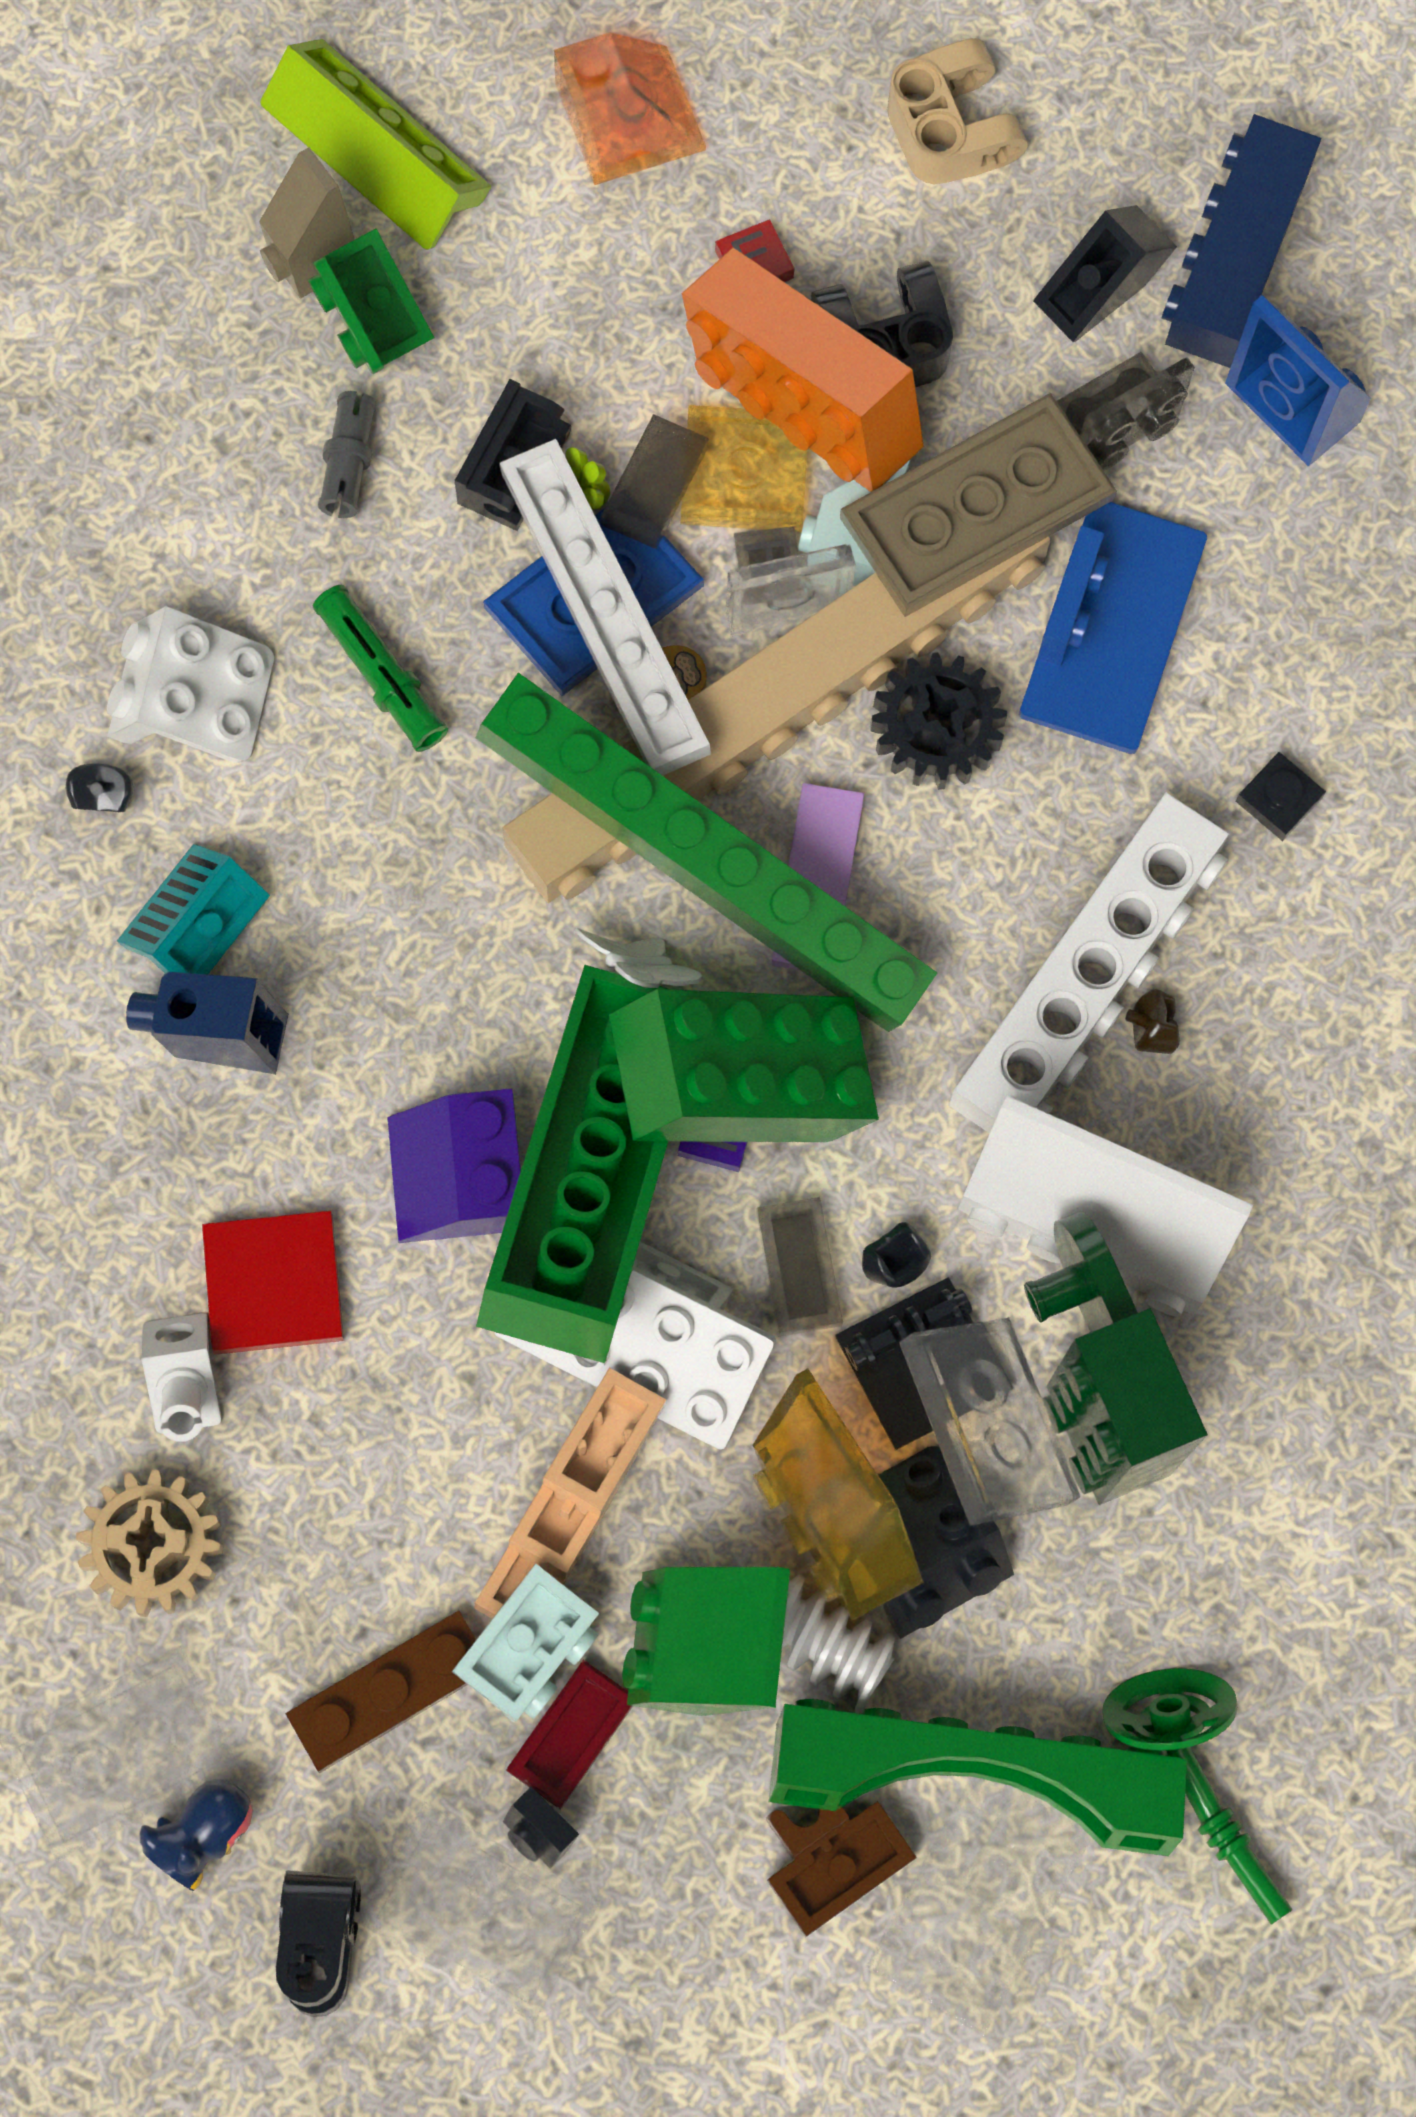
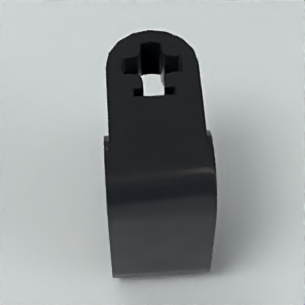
[811,261,953,387]
[276,1870,361,2017]

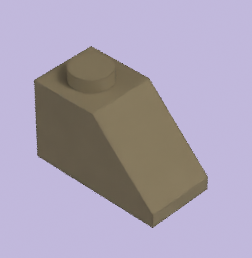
[259,147,355,299]

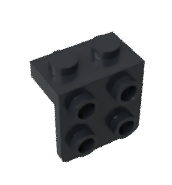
[829,1446,1014,1639]

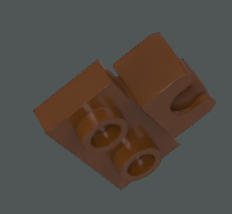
[766,1801,917,1938]

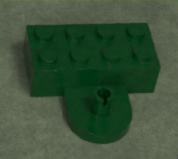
[1024,1211,1208,1505]

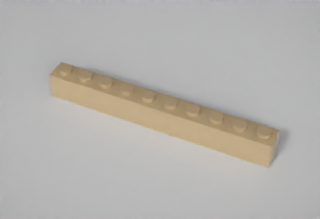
[502,537,1050,904]

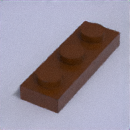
[285,1610,476,1773]

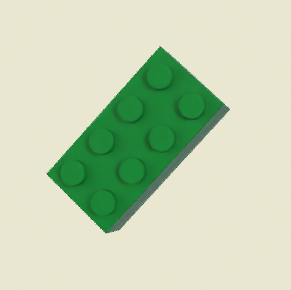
[609,989,879,1142]

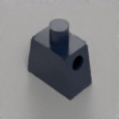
[126,972,289,1075]

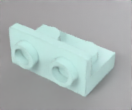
[452,1564,599,1722]

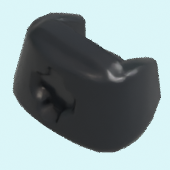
[65,763,133,812]
[862,1222,931,1288]

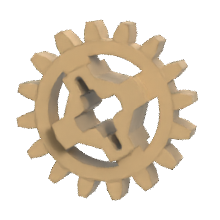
[76,1470,224,1617]

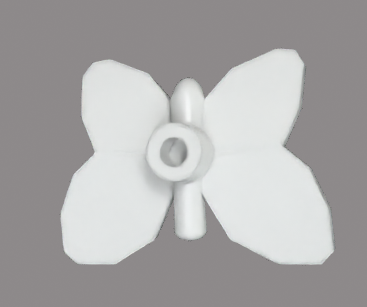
[574,928,703,988]

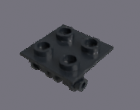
[835,1277,1010,1451]

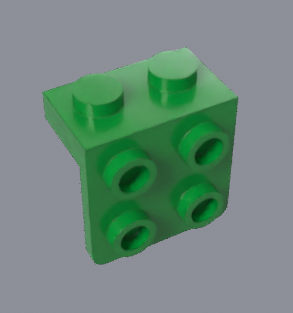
[307,228,435,374]

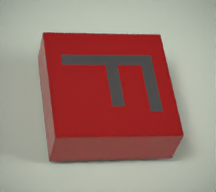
[715,219,795,282]

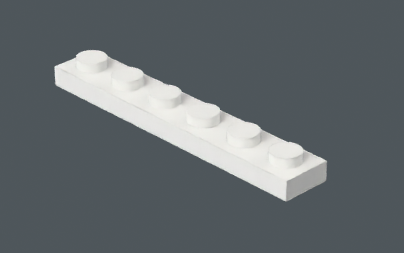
[500,439,711,776]

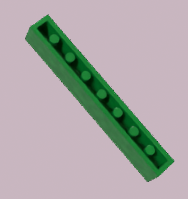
[475,672,937,1032]

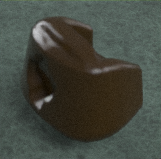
[1125,989,1180,1054]

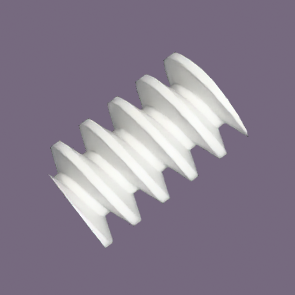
[782,1574,895,1714]

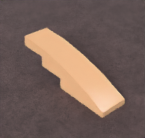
[474,1367,666,1619]

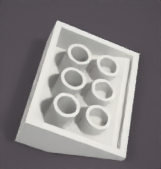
[958,1095,1253,1317]

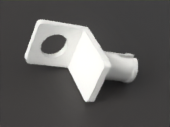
[141,1313,221,1442]

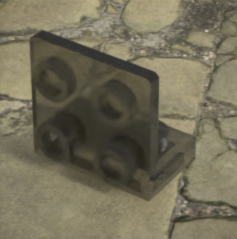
[1057,352,1195,471]

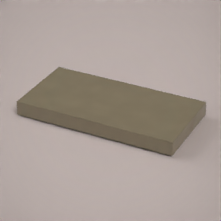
[840,393,1117,617]

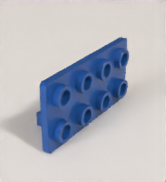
[1019,502,1207,754]

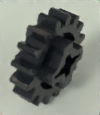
[870,652,1007,790]

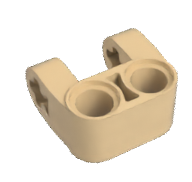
[887,38,1028,185]

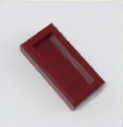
[506,1659,633,1810]

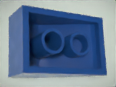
[1225,295,1371,467]

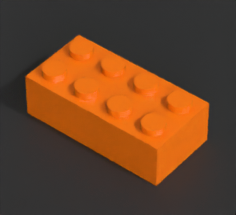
[681,248,924,492]

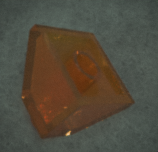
[554,32,706,185]

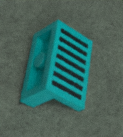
[117,844,270,975]

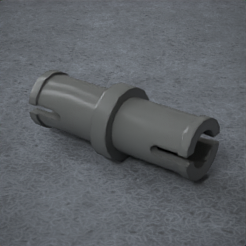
[318,391,377,518]

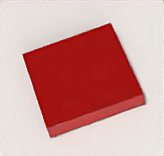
[202,1210,344,1355]

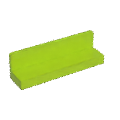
[260,39,492,250]

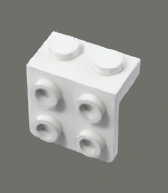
[107,606,274,763]

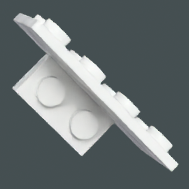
[494,1242,776,1450]

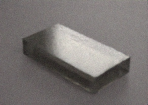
[601,414,709,549]
[756,1197,843,1337]

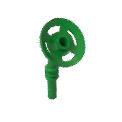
[1102,1668,1293,1925]

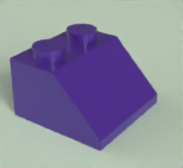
[387,1088,521,1243]

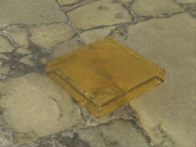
[680,405,807,532]

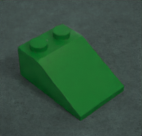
[622,1567,790,1716]

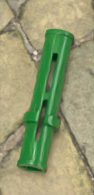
[313,585,448,752]

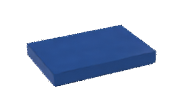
[483,492,704,696]

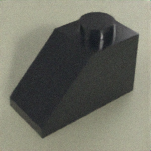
[1033,205,1177,342]

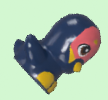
[139,1779,253,1891]

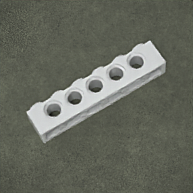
[949,792,1229,1133]

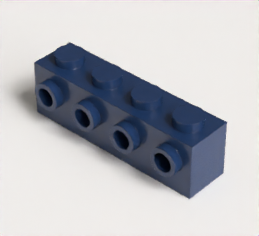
[1161,114,1322,368]

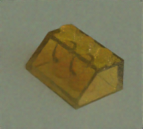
[752,1368,923,1620]

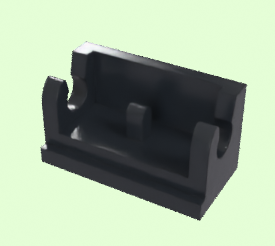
[454,379,571,531]

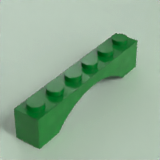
[768,1699,1187,1857]

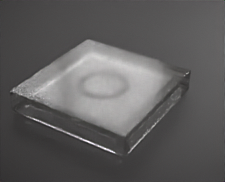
[725,544,856,637]

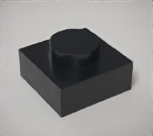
[1235,752,1326,842]
[503,1786,579,1869]

